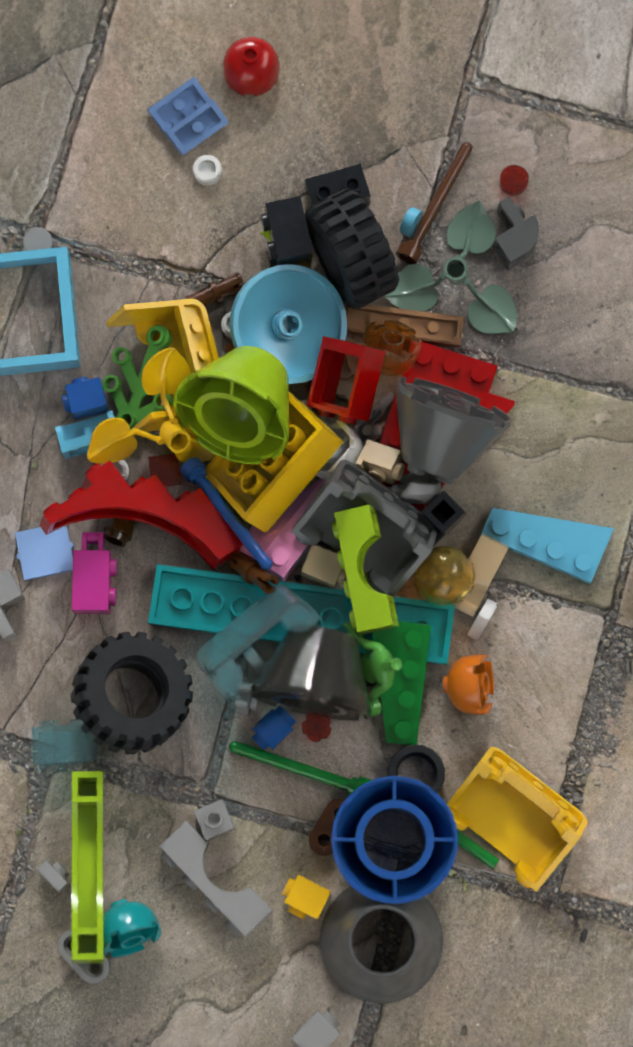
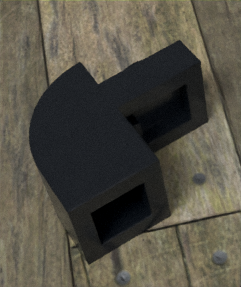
[422,491,467,547]

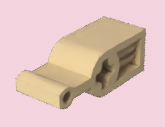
[447,533,509,617]

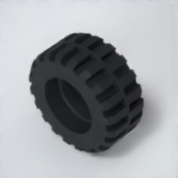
[305,189,399,309]
[71,632,193,754]

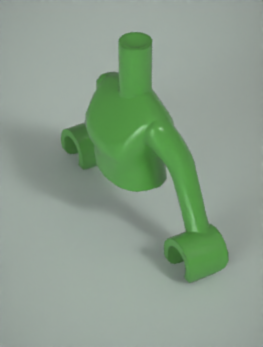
[343,622,402,719]

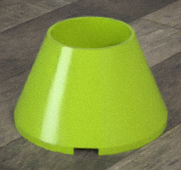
[173,346,289,464]

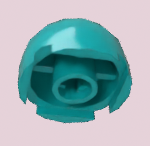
[103,899,162,958]

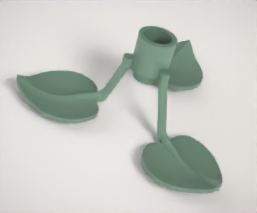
[385,201,517,334]

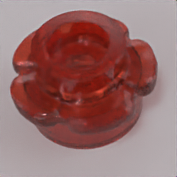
[301,712,331,742]

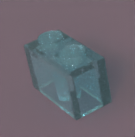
[32,719,98,766]

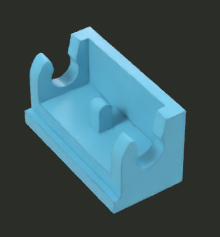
[55,411,115,459]

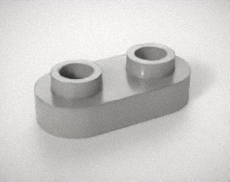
[58,929,111,984]

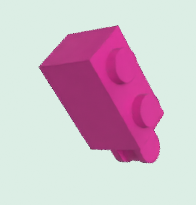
[72,532,117,614]

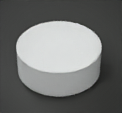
[193,155,222,186]

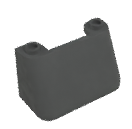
[291,460,438,597]

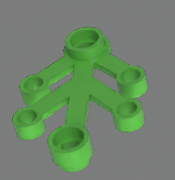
[102,325,174,436]

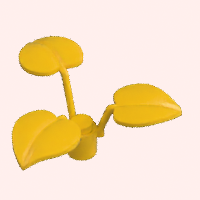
[87,347,216,464]

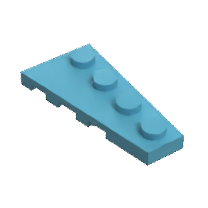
[480,508,614,584]

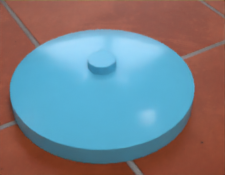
[230,264,347,384]

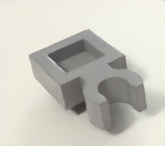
[235,681,260,717]

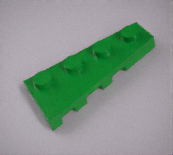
[372,621,431,745]

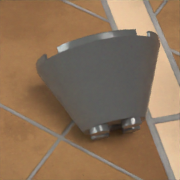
[395,377,512,484]

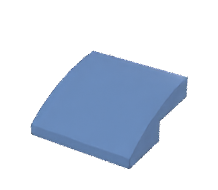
[147,77,229,156]

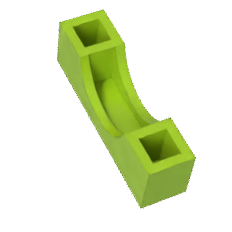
[332,505,399,634]

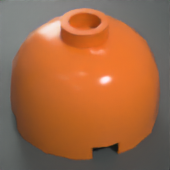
[443,654,494,715]

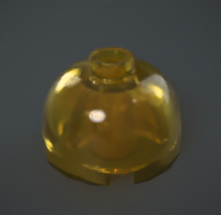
[413,545,475,606]

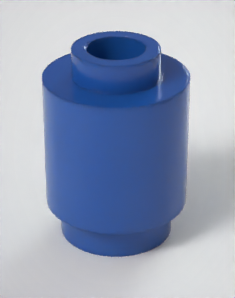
[251,705,296,750]

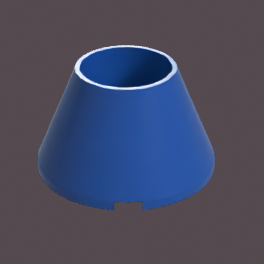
[332,776,458,904]

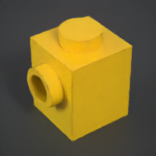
[282,874,331,920]

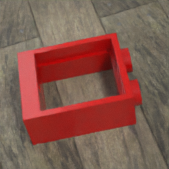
[307,336,386,424]

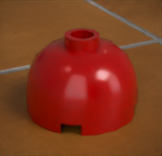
[223,36,280,96]

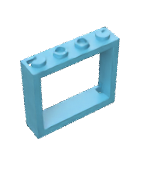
[0,247,81,376]

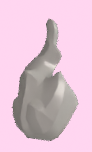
[346,391,394,445]
[387,472,441,504]

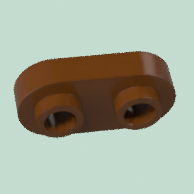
[309,798,346,856]

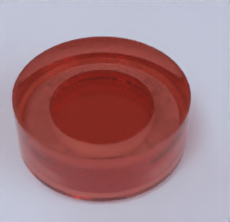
[499,165,529,196]

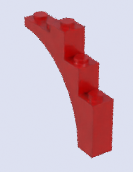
[39,460,243,570]

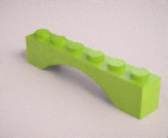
[72,771,104,964]

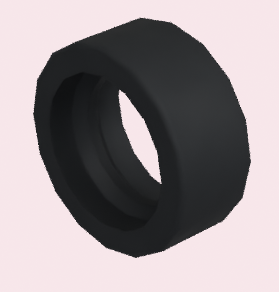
[387,745,445,793]

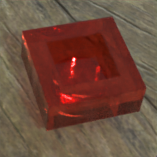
[148,454,182,486]

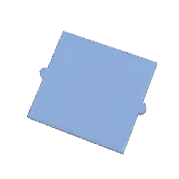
[15,525,74,581]

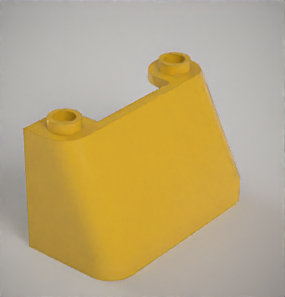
[447,746,588,892]

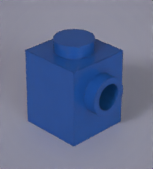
[62,377,109,420]

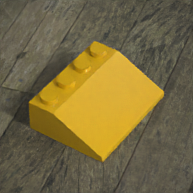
[206,392,344,533]

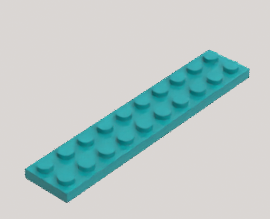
[148,564,455,665]

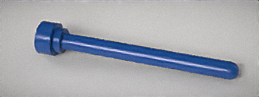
[180,457,273,570]

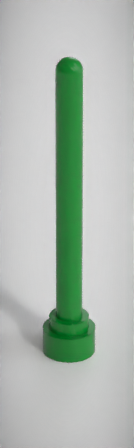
[229,741,371,795]

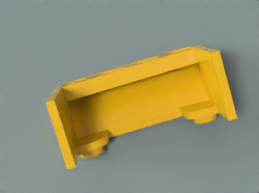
[106,299,219,432]

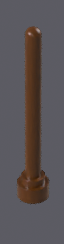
[396,142,472,264]

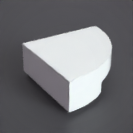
[467,599,497,640]

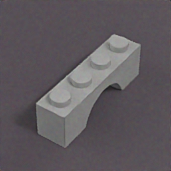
[159,820,273,937]

